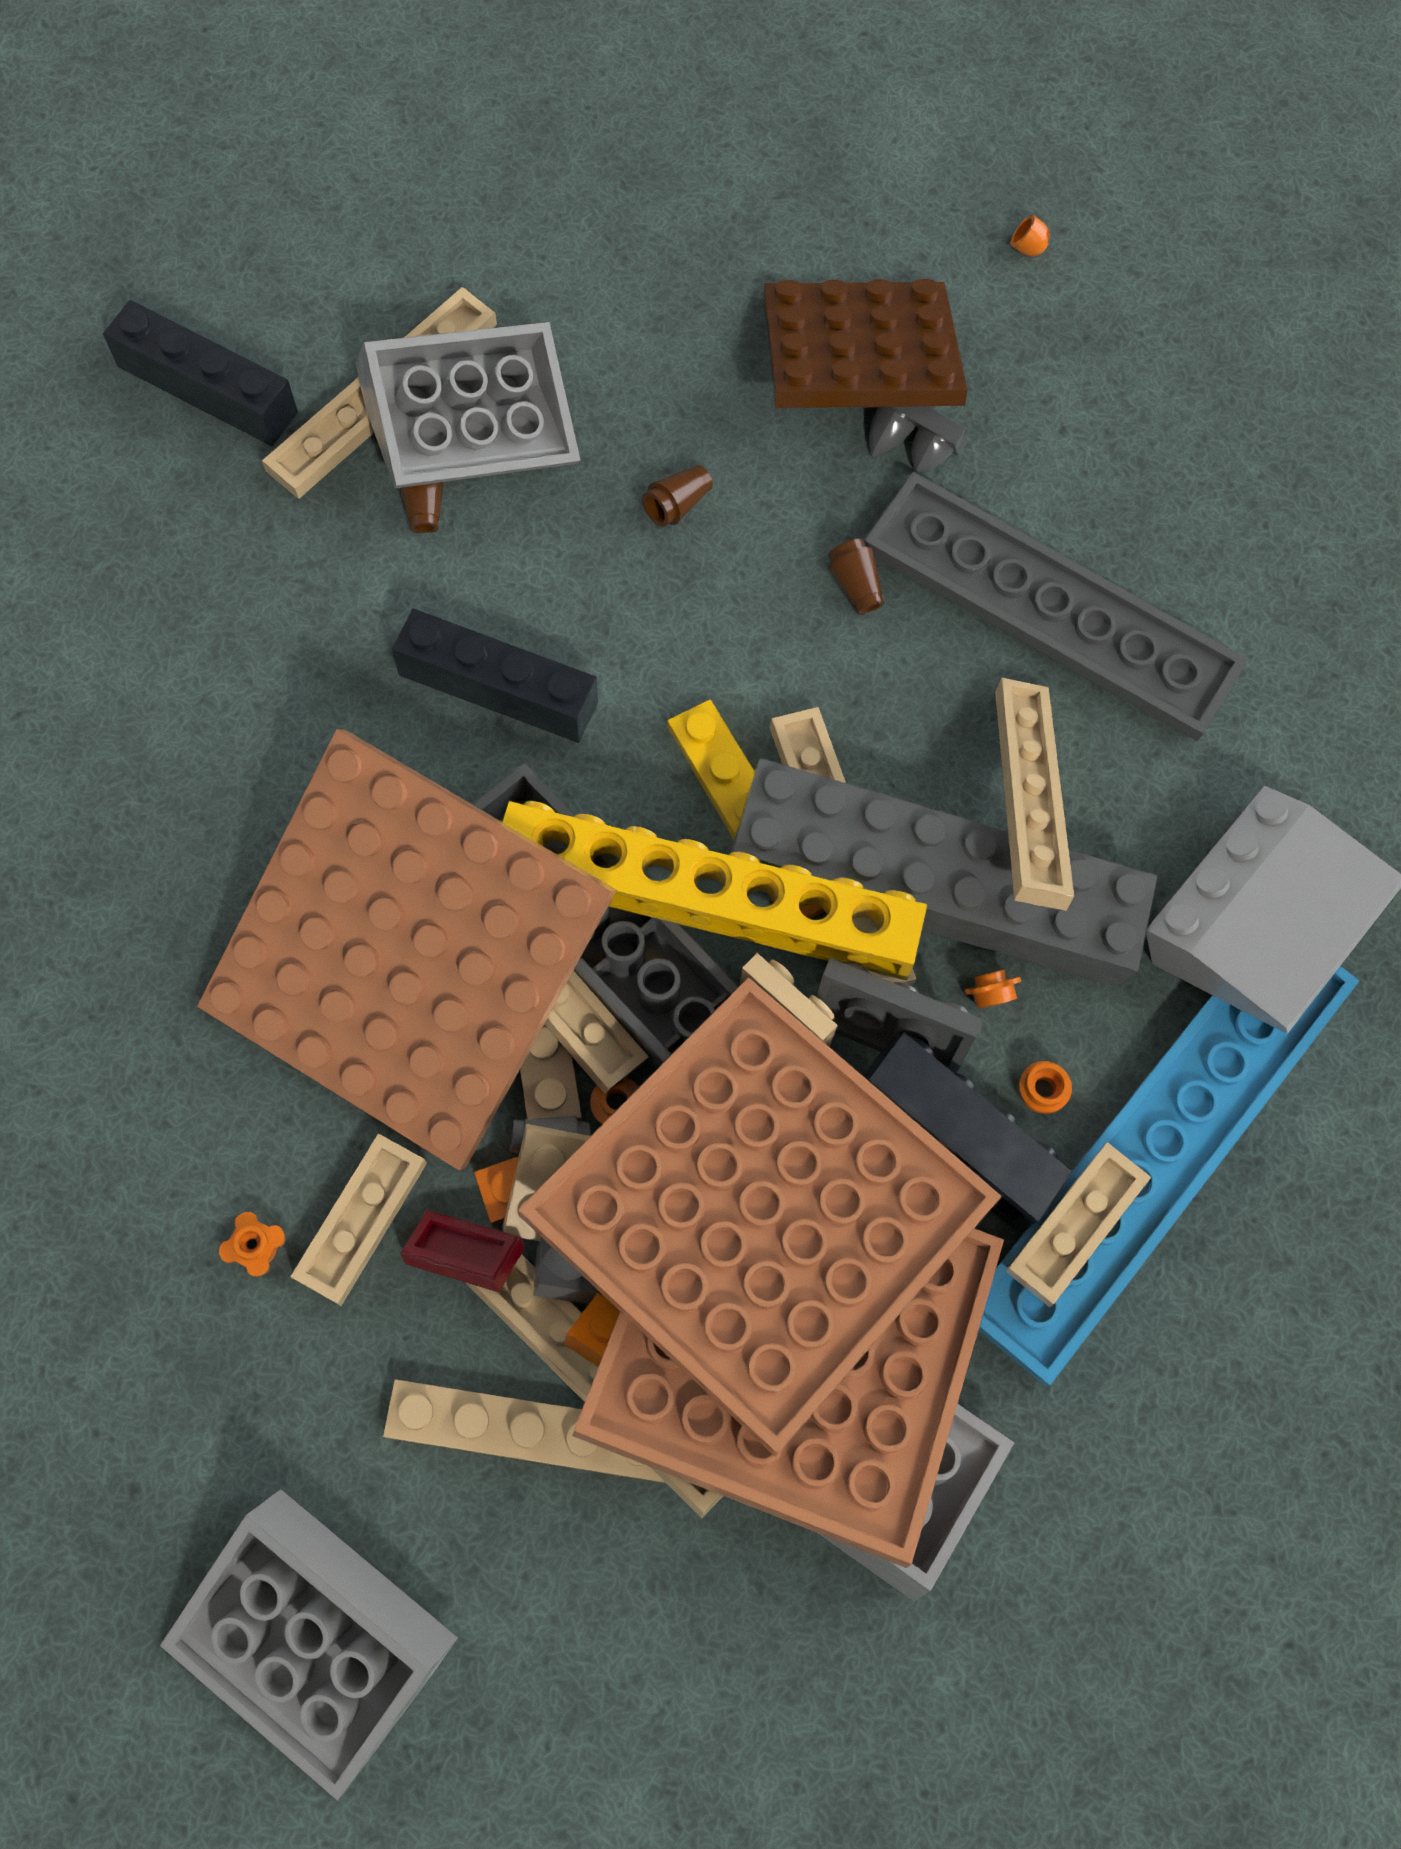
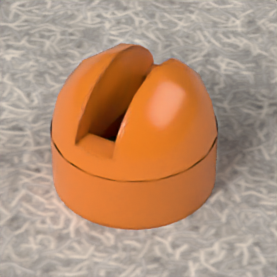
[1010,214,1050,257]

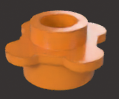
[964,969,1021,1009]
[219,1212,285,1277]

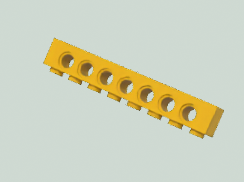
[503,801,927,981]

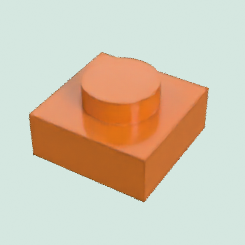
[474,1156,519,1226]
[564,1293,620,1367]

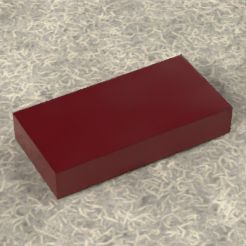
[400,1210,525,1293]

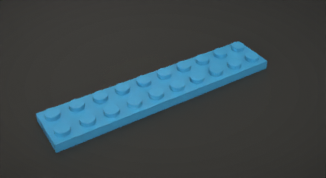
[978,966,1360,1387]

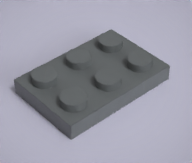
[816,958,983,1073]

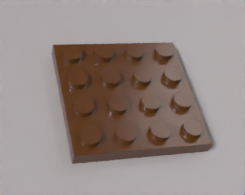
[764,279,968,408]

